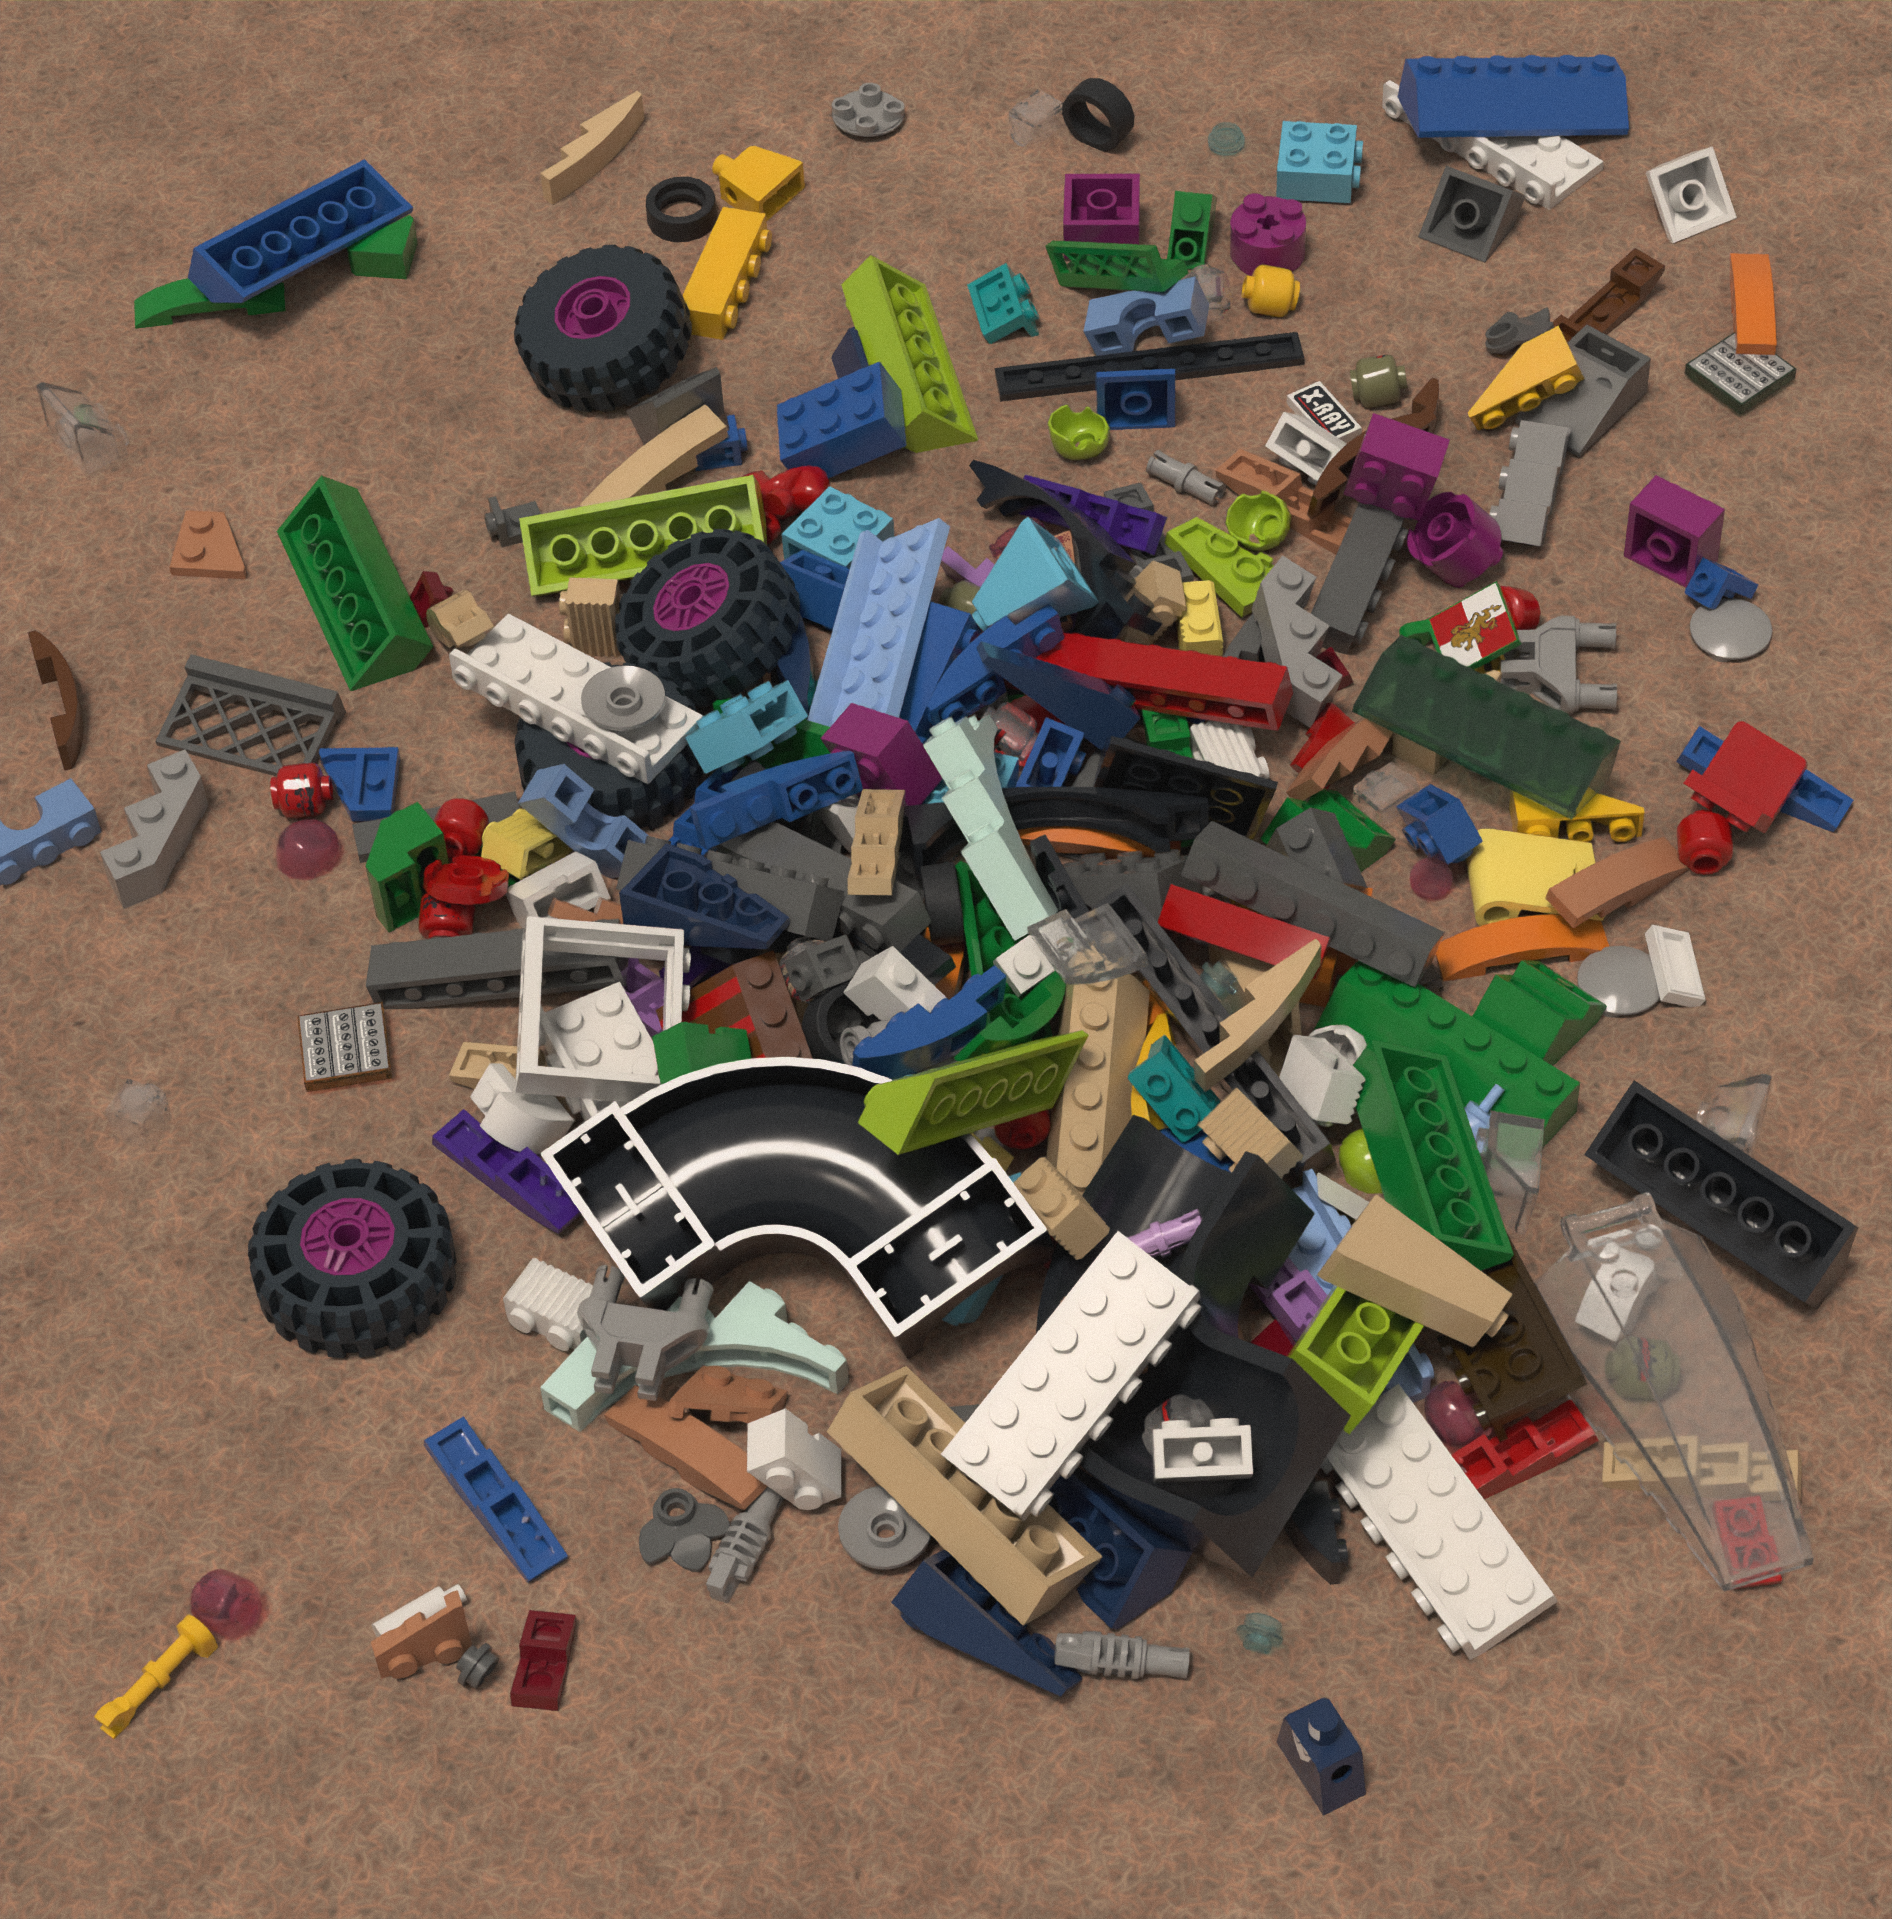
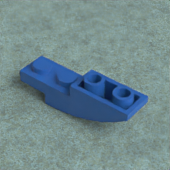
[927,604,1064,726]
[690,751,863,849]
[852,965,1007,1079]

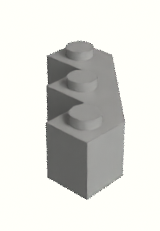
[1489,420,1571,546]
[1252,555,1343,728]
[100,749,208,909]

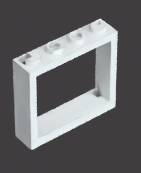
[515,916,691,1102]

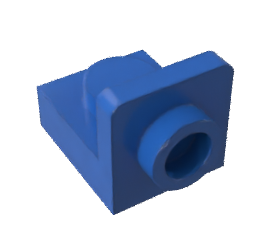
[695,415,748,471]
[1685,557,1759,610]

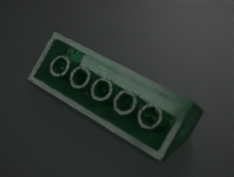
[1352,635,1621,820]

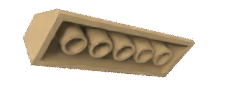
[1046,955,1150,1195]
[827,1366,1102,1626]

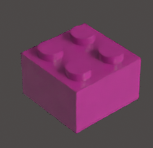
[1063,173,1140,259]
[1343,413,1450,521]
[1624,475,1725,588]
[820,703,943,806]

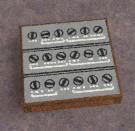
[297,1002,393,1092]

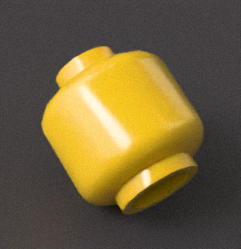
[1241,265,1300,317]

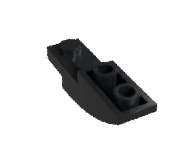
[1283,1476,1348,1585]

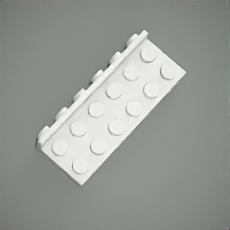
[1382,80,1604,210]
[449,613,703,784]
[539,982,659,1124]
[941,1231,1202,1521]
[1320,1384,1558,1660]

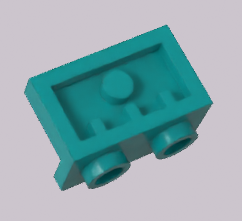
[967,263,1040,344]
[1128,1035,1221,1142]

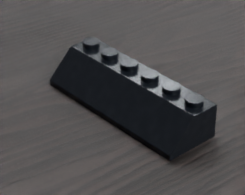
[1584,1080,1859,1309]

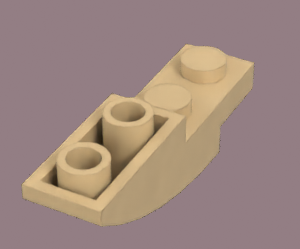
[426,589,494,648]

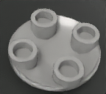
[832,83,905,137]
[1690,598,1772,662]
[1577,946,1660,1018]

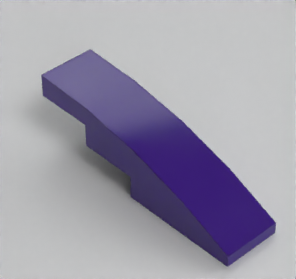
[1019,475,1167,555]
[432,1109,581,1234]

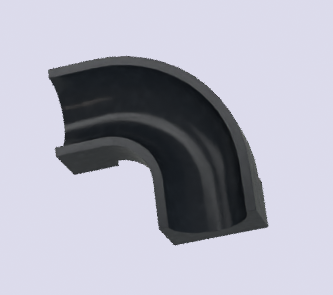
[540,1057,1055,1359]
[1036,1115,1351,1578]

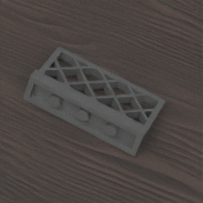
[155,654,346,776]

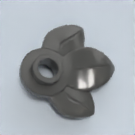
[1485,307,1554,355]
[639,1488,730,1572]

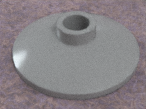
[581,666,665,731]
[838,1486,932,1569]

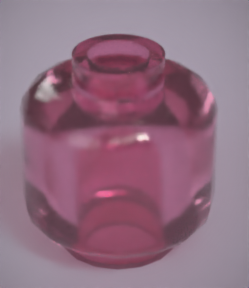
[190,1569,262,1638]

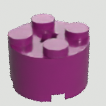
[1230,193,1306,276]
[1407,491,1503,588]

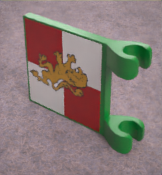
[1399,581,1522,696]

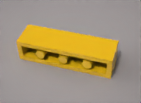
[682,207,772,340]

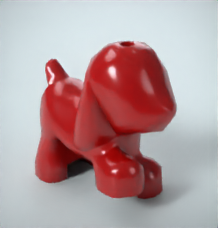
[742,465,830,544]

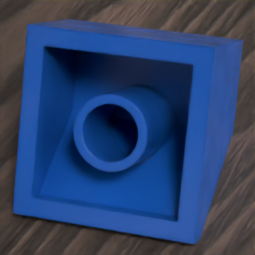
[1095,369,1175,430]

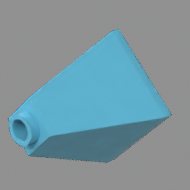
[972,517,1099,631]

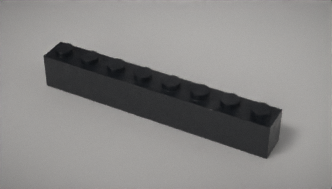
[1091,883,1336,1186]

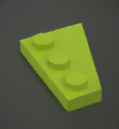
[1164,517,1274,617]

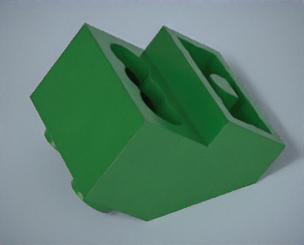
[1260,789,1396,872]
[365,802,449,933]
[1472,960,1607,1065]

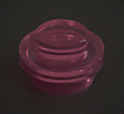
[1410,857,1453,899]

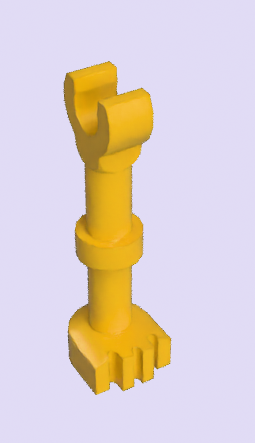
[94,1614,218,1739]

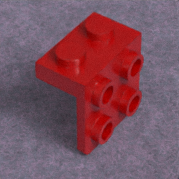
[1683,721,1808,834]

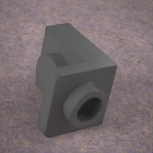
[484,496,541,548]
[785,935,860,1002]

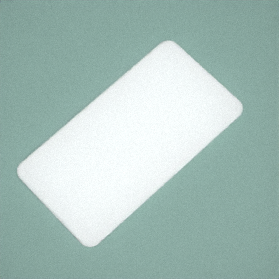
[1317,1173,1369,1219]

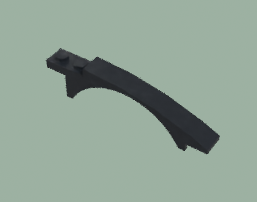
[969,459,1163,639]
[899,787,1209,879]

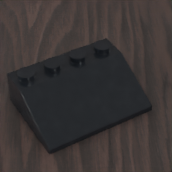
[1092,736,1278,840]

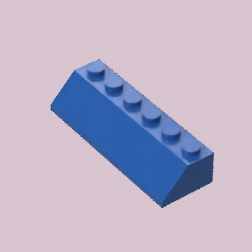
[1397,54,1629,138]
[188,159,413,303]

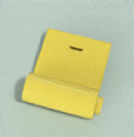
[1466,829,1605,926]

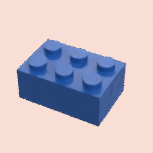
[777,361,906,478]

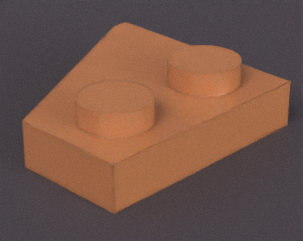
[169,510,247,579]
[667,1365,788,1423]
[371,1590,472,1679]

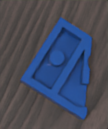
[319,747,400,821]

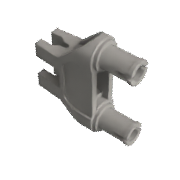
[1500,615,1617,714]
[577,1265,714,1401]

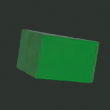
[347,215,418,279]

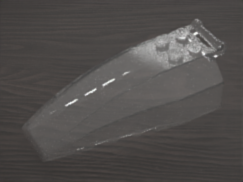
[1534,1192,1814,1592]

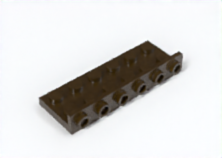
[1437,1232,1588,1442]

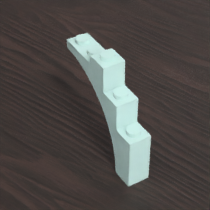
[923,715,1058,941]
[540,1281,849,1432]

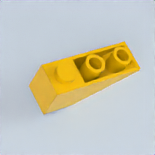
[1468,326,1585,430]
[1509,780,1645,843]

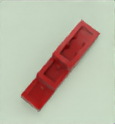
[1158,884,1332,980]
[1451,1398,1599,1499]

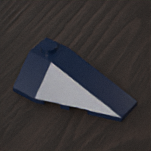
[976,641,1140,750]
[619,843,790,949]
[1049,1467,1192,1629]
[891,1550,1083,1697]

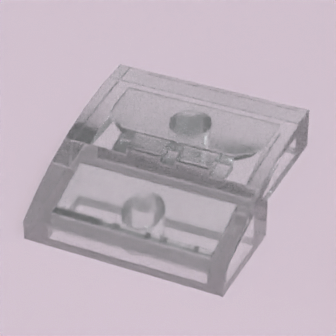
[1027,903,1149,985]

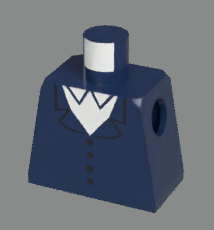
[1276,1697,1366,1816]

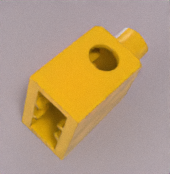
[712,146,805,222]

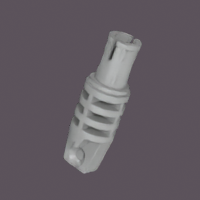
[706,1487,785,1603]
[1054,1631,1190,1679]

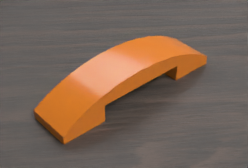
[1436,914,1609,982]

